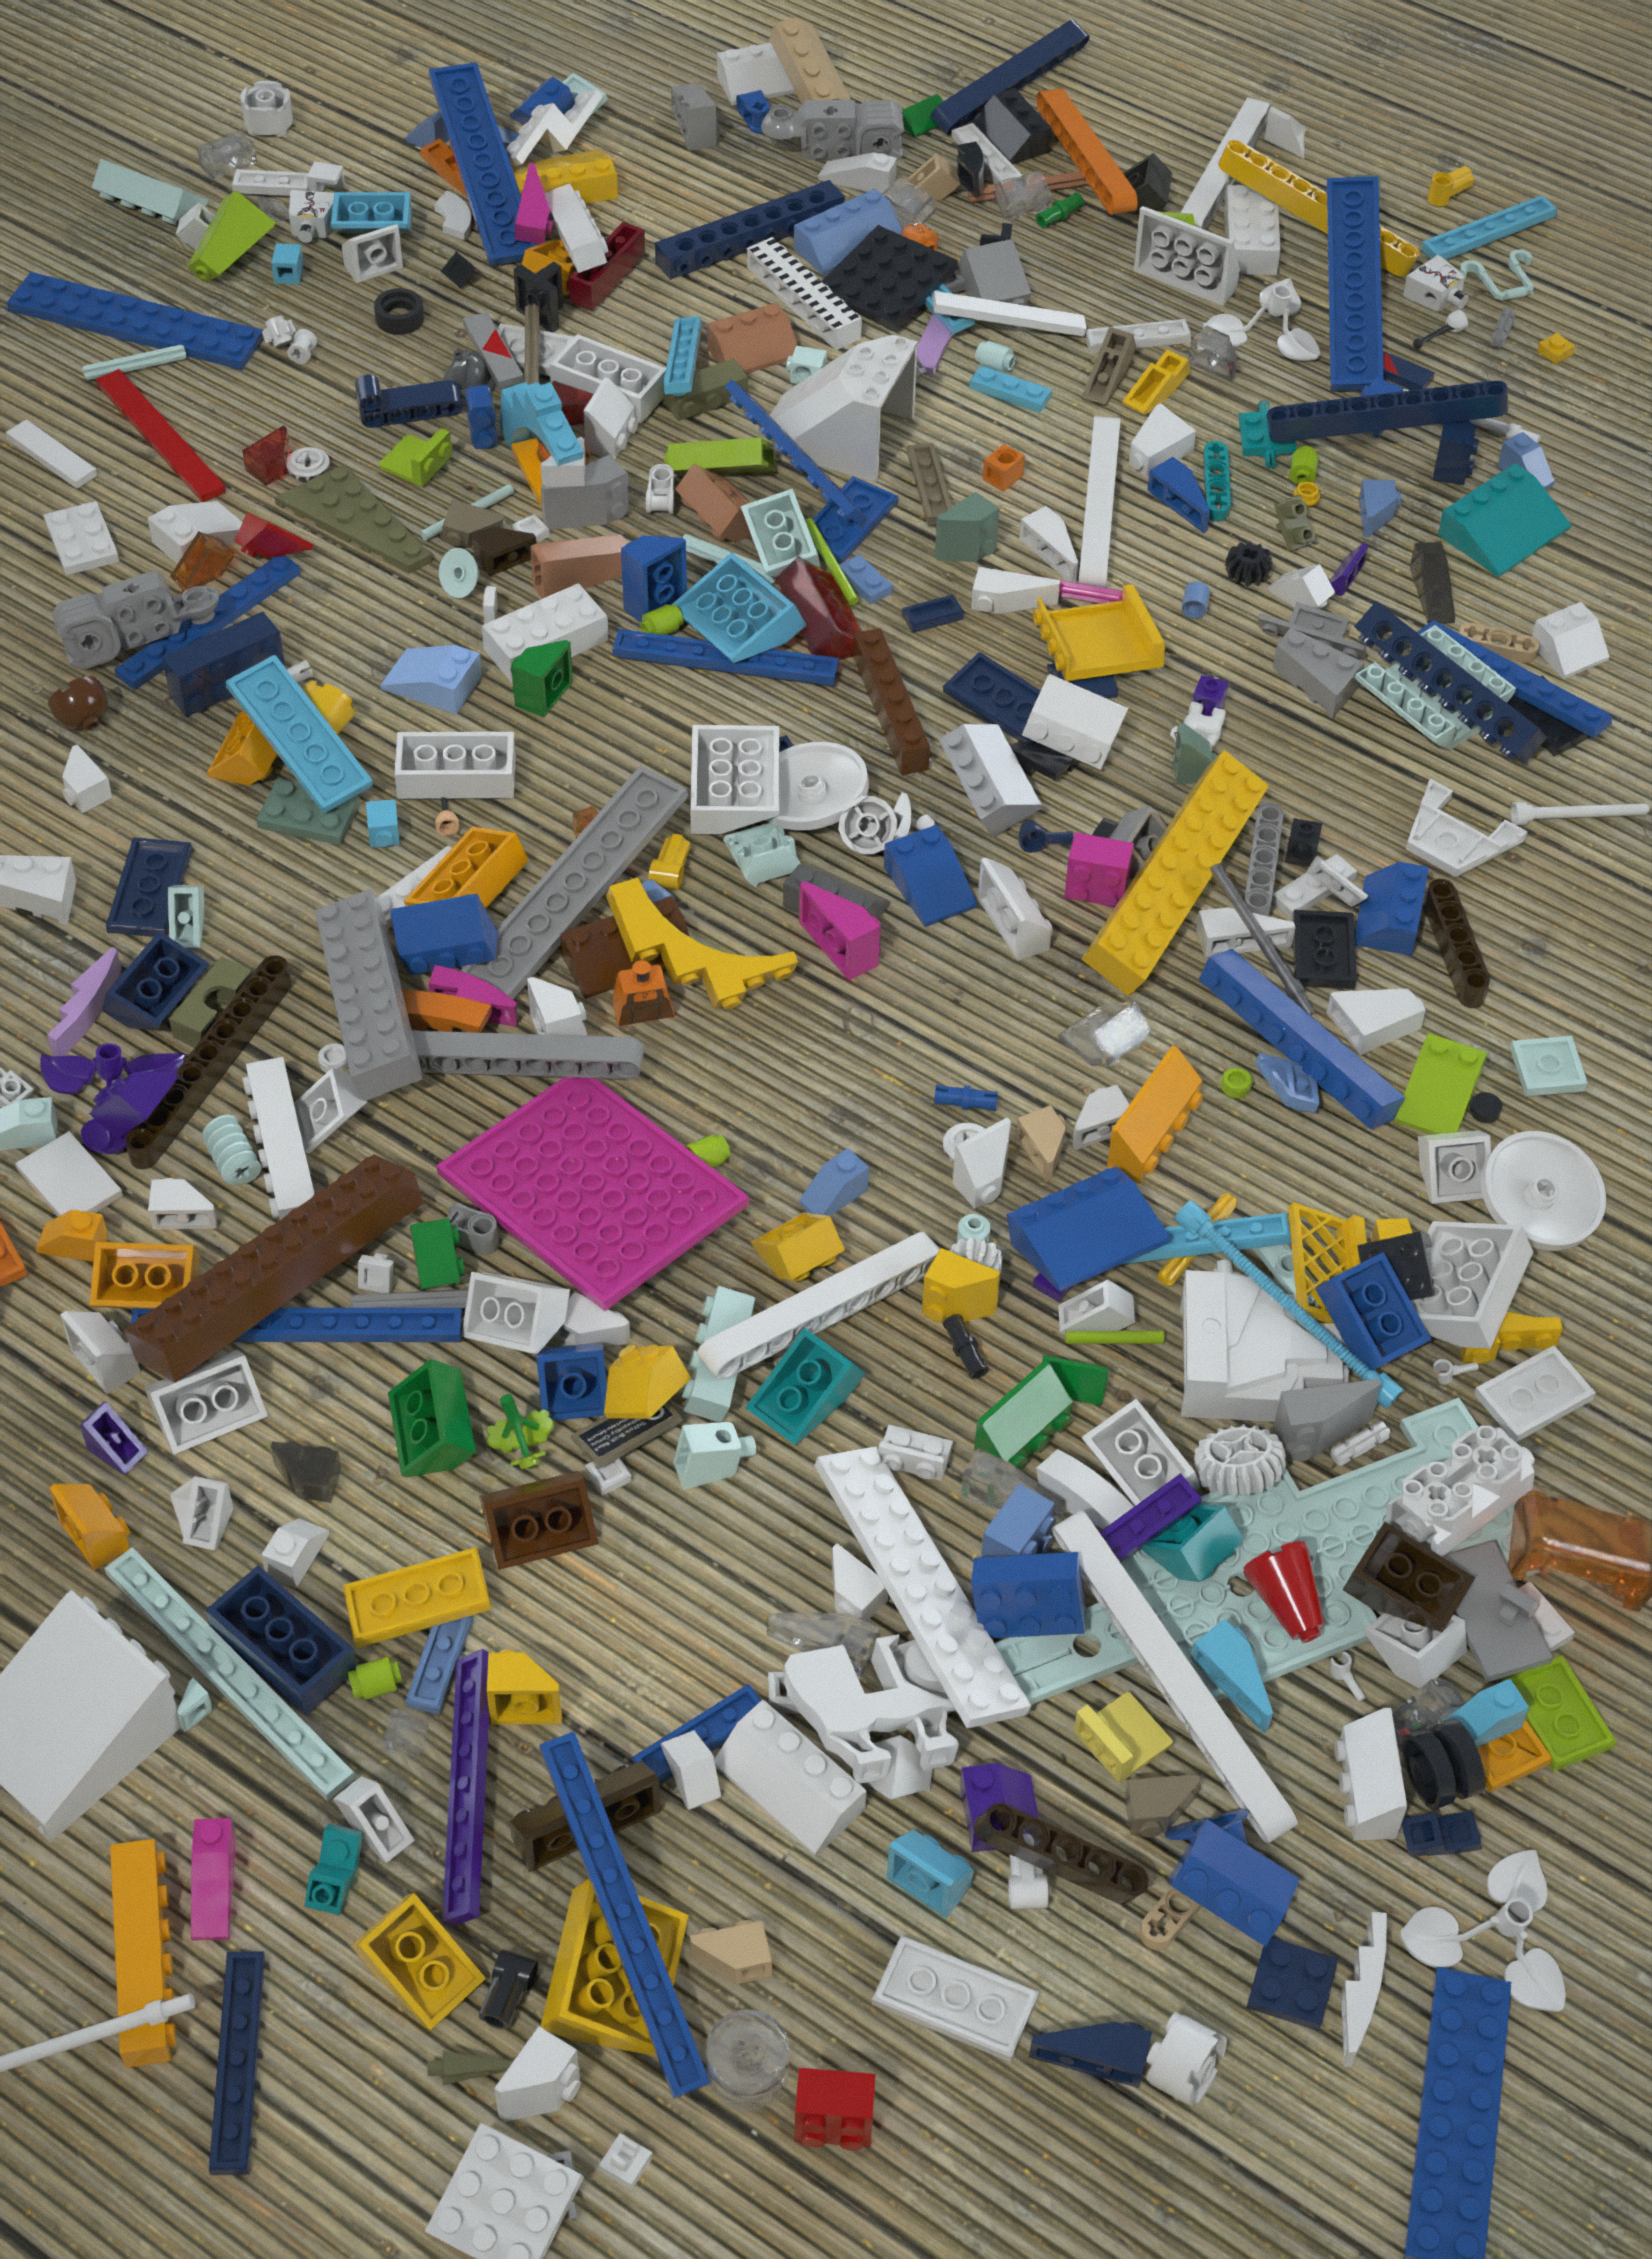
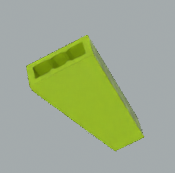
[187,190,276,283]
[664,437,776,475]

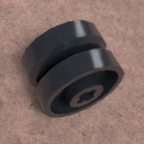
[1402,1718,1485,1810]

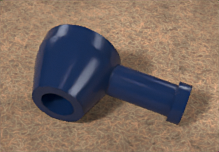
[1018,820,1074,853]

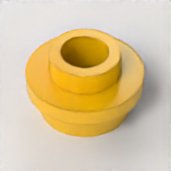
[1293,482,1320,507]

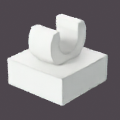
[358,1252,394,1293]
[599,2133,653,2190]

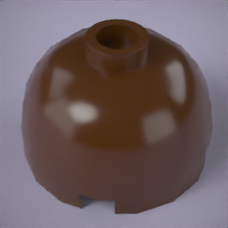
[48,676,108,731]

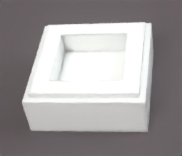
[512,514,550,542]
[483,586,498,624]
[585,1457,632,1496]

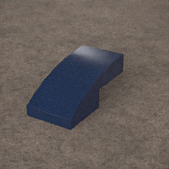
[1401,1811,1482,1856]

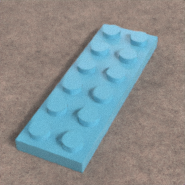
[226,655,373,814]

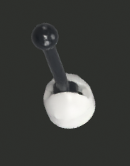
[1413,310,1468,349]

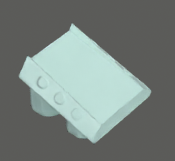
[723,823,801,888]

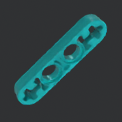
[1203,441,1231,522]

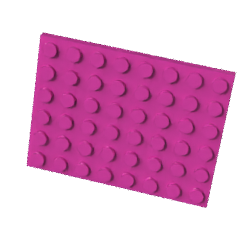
[436,1077,750,1311]

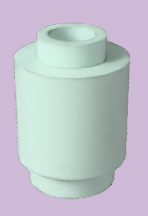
[975,341,1016,373]
[957,1214,990,1243]

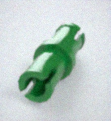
[1036,192,1084,229]

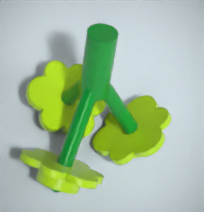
[486,1394,554,1469]

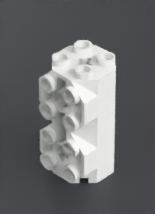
[1386,1426,1535,1557]

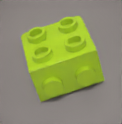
[379,428,452,487]

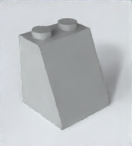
[956,239,1031,306]

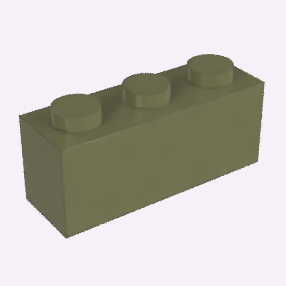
[663,359,748,421]

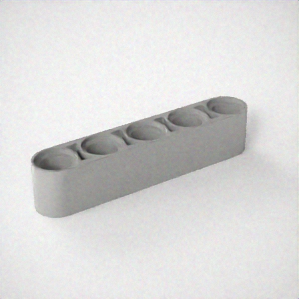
[1244,802,1284,916]

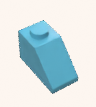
[1445,1679,1529,1747]

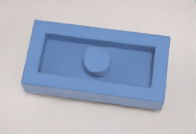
[839,554,893,605]

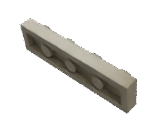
[907,443,952,526]

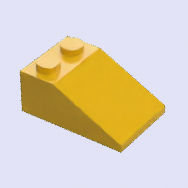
[350,1893,486,2031]

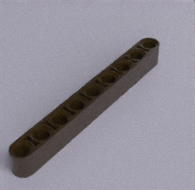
[125,955,291,1170]

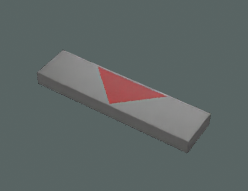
[463,312,524,389]

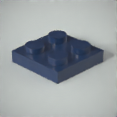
[1246,1937,1338,2031]

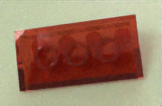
[776,556,862,660]

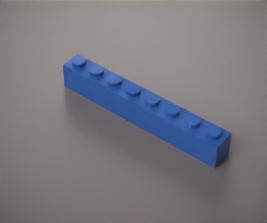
[1199,949,1405,1130]

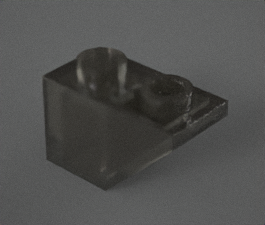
[270,1441,341,1503]

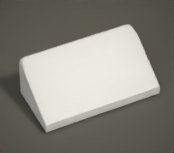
[1307,856,1368,907]

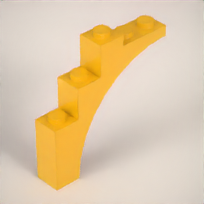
[606,877,798,1010]
[1371,1218,1563,1364]

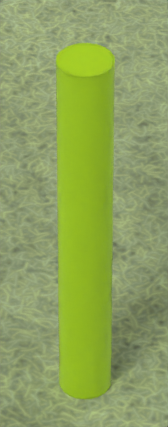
[1065,1331,1164,1344]

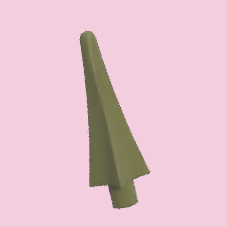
[427,2050,514,2085]

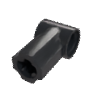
[479,1949,539,2030]

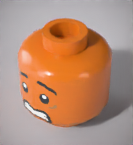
[901,222,938,250]

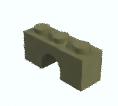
[169,957,253,1048]

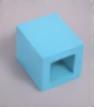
[271,243,304,285]
[366,799,400,848]

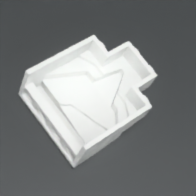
[1179,1270,1349,1422]

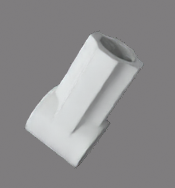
[1008,1834,1048,1909]

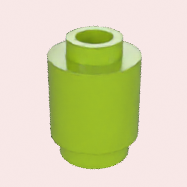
[1289,446,1319,485]
[640,604,684,635]
[684,1134,730,1168]
[348,1657,403,1700]

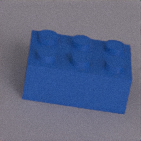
[971,1552,1087,1638]

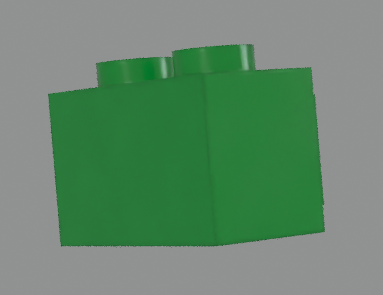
[410,1218,465,1291]

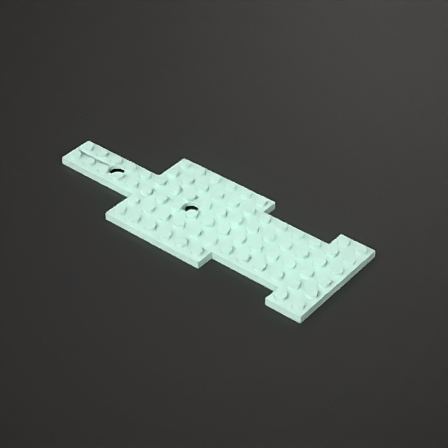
[995,1398,1563,1705]

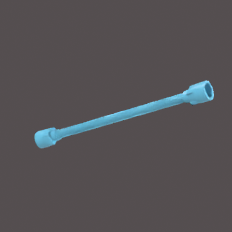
[1174,1200,1403,1409]

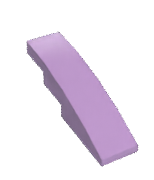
[47,947,121,1056]

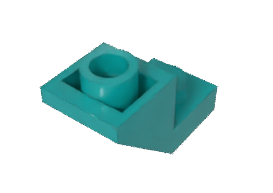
[304,1824,364,1915]

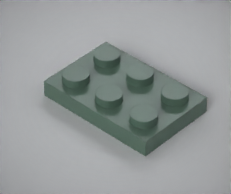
[256,779,360,845]

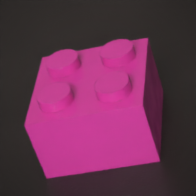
[1064,832,1134,907]

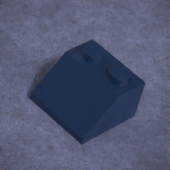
[1432,421,1479,486]

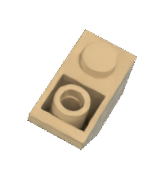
[690,1920,772,1984]

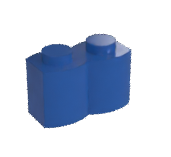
[466,385,498,449]

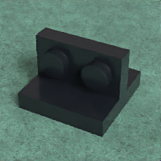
[513,262,563,333]

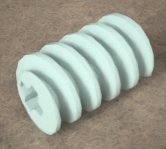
[202,1114,261,1185]

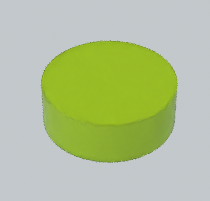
[1221,1068,1253,1098]

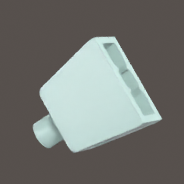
[673,1422,756,1490]

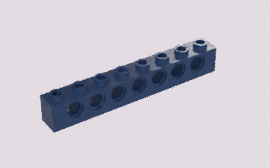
[655,180,845,280]
[1354,601,1547,764]

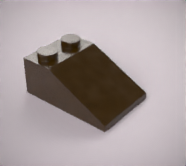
[1342,1522,1475,1632]

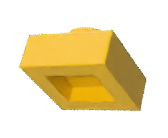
[1537,333,1575,364]

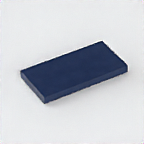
[943,652,1041,743]
[106,837,192,937]

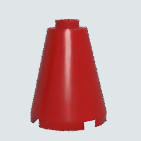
[1243,1541,1325,1643]

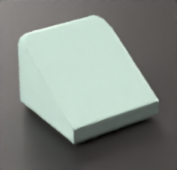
[177,1678,213,1732]

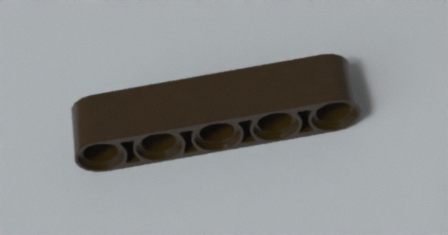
[1424,878,1490,1008]
[974,1803,1149,1904]

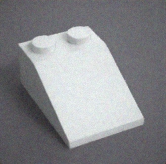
[148,501,242,570]

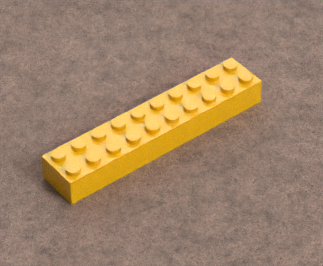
[1081,750,1269,996]

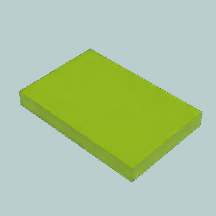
[1500,1655,1617,1772]

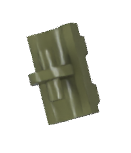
[1274,495,1316,551]

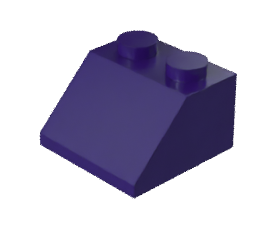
[89,1072,179,1139]
[960,1763,1039,1852]

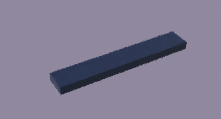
[209,1951,266,2175]

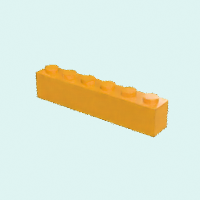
[110,1838,177,2068]

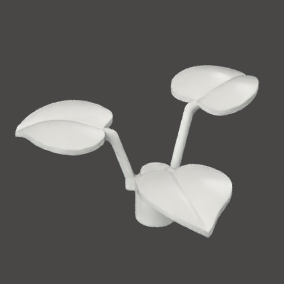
[1203,278,1320,361]
[1400,1850,1566,2012]

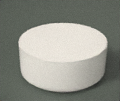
[318,1043,348,1073]

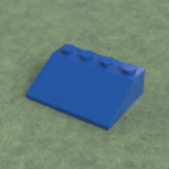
[1006,1166,1171,1292]

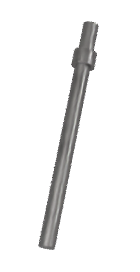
[1210,863,1316,1016]

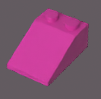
[799,881,881,981]

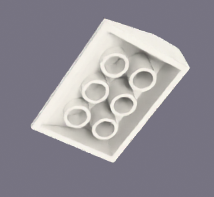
[1133,206,1240,306]
[690,725,779,834]
[1411,1221,1533,1349]

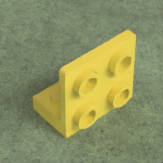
[1074,1692,1173,1783]

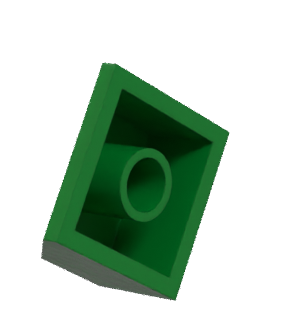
[510,640,573,718]

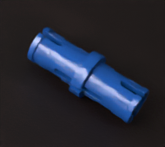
[934,1084,998,1111]

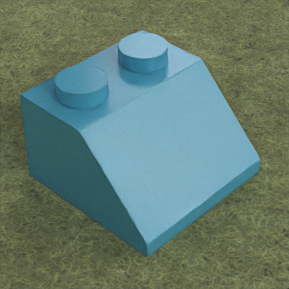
[887,1830,973,1918]

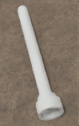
[1511,802,1650,825]

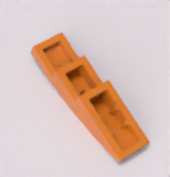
[420,138,467,196]
[402,990,492,1033]

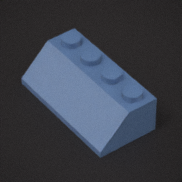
[794,189,903,276]

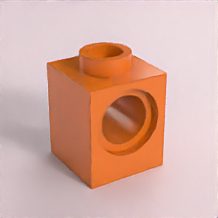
[983,444,1025,492]

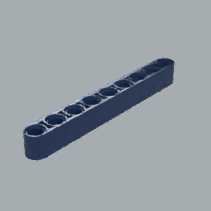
[930,19,1090,135]
[1266,380,1508,442]

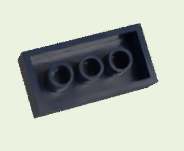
[162,612,285,717]
[206,1565,357,1716]

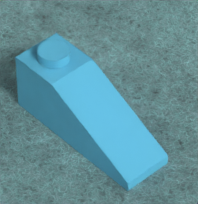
[1191,1619,1273,1733]

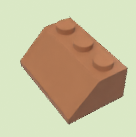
[707,302,797,374]
[675,464,751,543]

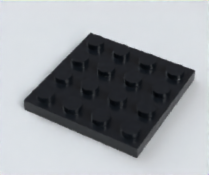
[821,225,959,331]

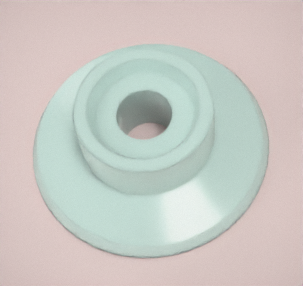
[439,548,479,598]

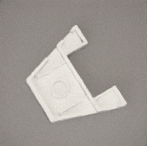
[1406,779,1528,877]

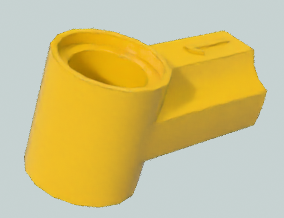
[1427,166,1474,206]
[648,834,690,891]

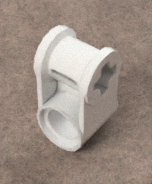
[646,464,675,514]

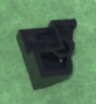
[1011,741,1081,781]

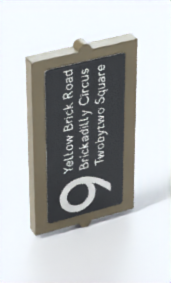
[571,1400,683,1469]

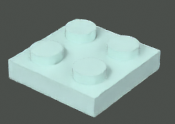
[1510,1036,1588,1097]

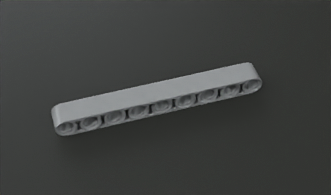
[412,1031,644,1079]

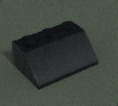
[971,88,1052,165]

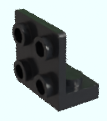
[1357,1231,1435,1301]

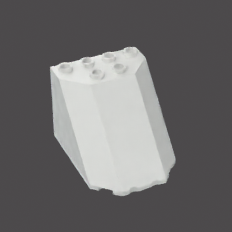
[770,335,918,482]

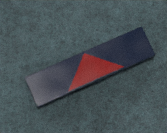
[1383,351,1435,390]

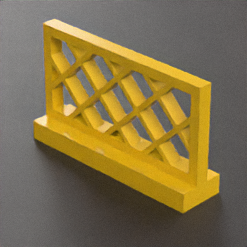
[1288,1202,1367,1324]

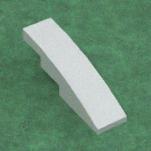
[1340,1912,1387,2067]

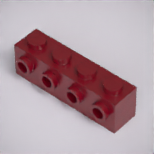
[568,222,645,311]

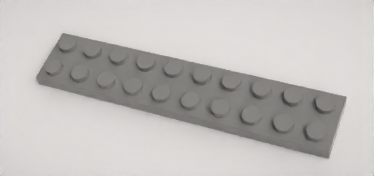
[461,766,688,1000]

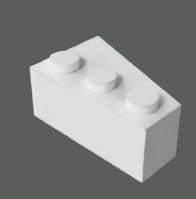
[0,855,76,925]

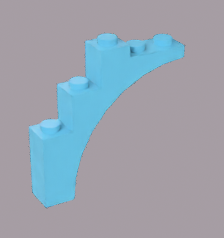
[500,382,584,466]

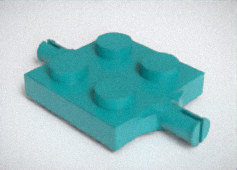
[1239,400,1296,469]

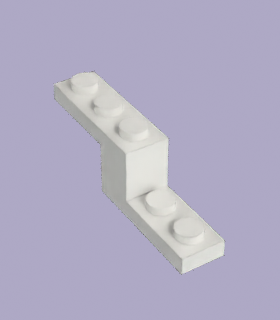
[506,89,603,167]

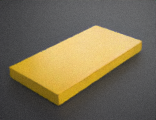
[343,1547,492,1648]

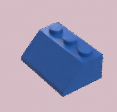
[621,535,687,623]
[1355,862,1429,956]
[391,893,498,975]
[1315,1252,1431,1371]
[1167,1818,1300,1947]

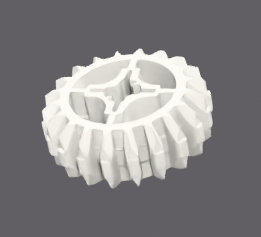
[1194,1424,1286,1498]

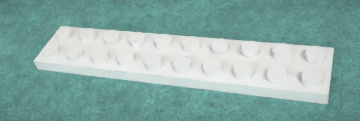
[814,1446,1031,1728]

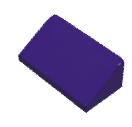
[1329,542,1368,597]

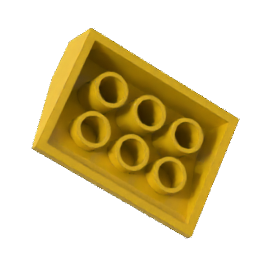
[511,150,618,204]
[540,1878,689,2056]

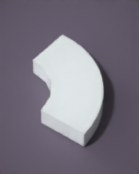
[434,191,472,240]

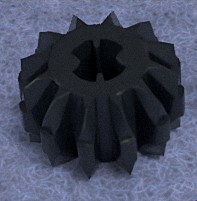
[1225,541,1272,586]

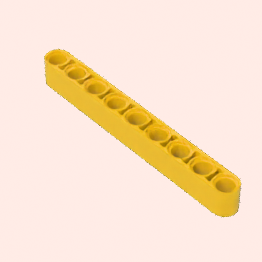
[1218,140,1419,277]

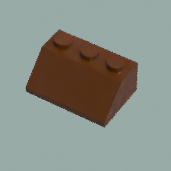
[479,1471,598,1570]

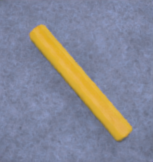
[1157,1193,1237,1287]

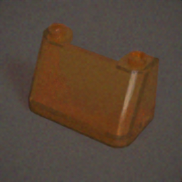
[1508,1491,1652,1612]

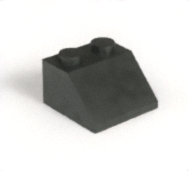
[1123,153,1172,214]

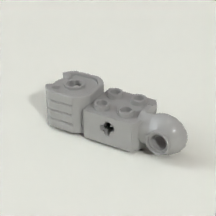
[761,100,904,161]
[52,570,219,669]

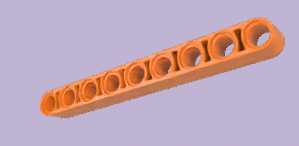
[1036,88,1138,215]

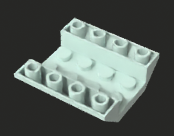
[1354,625,1516,750]

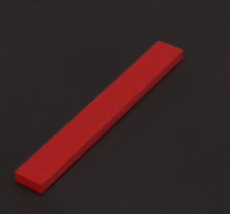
[96,369,226,502]

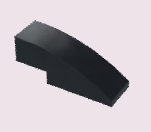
[957,141,985,197]

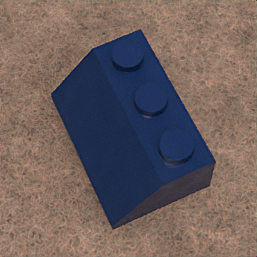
[103,931,210,1029]

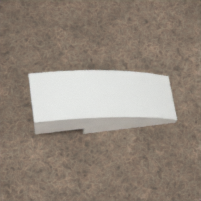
[1036,1449,1134,1529]

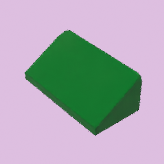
[902,94,943,137]
[1042,1355,1109,1406]

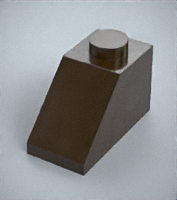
[472,527,537,577]

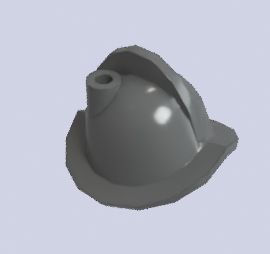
[443,350,495,398]

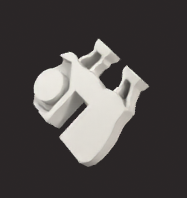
[783,1634,959,1784]

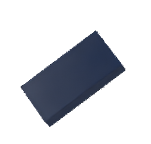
[902,594,964,633]

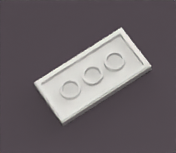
[872,1935,1039,2062]

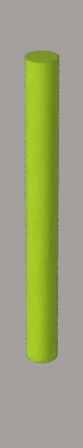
[805,518,859,605]

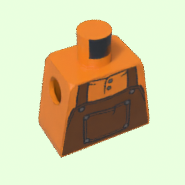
[612,960,675,1027]

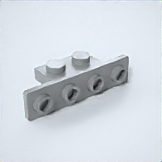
[1258,602,1367,660]

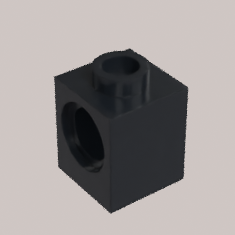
[1285,818,1322,867]

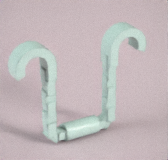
[1460,249,1534,301]

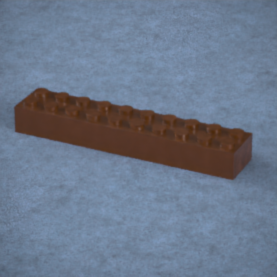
[124,1154,424,1382]

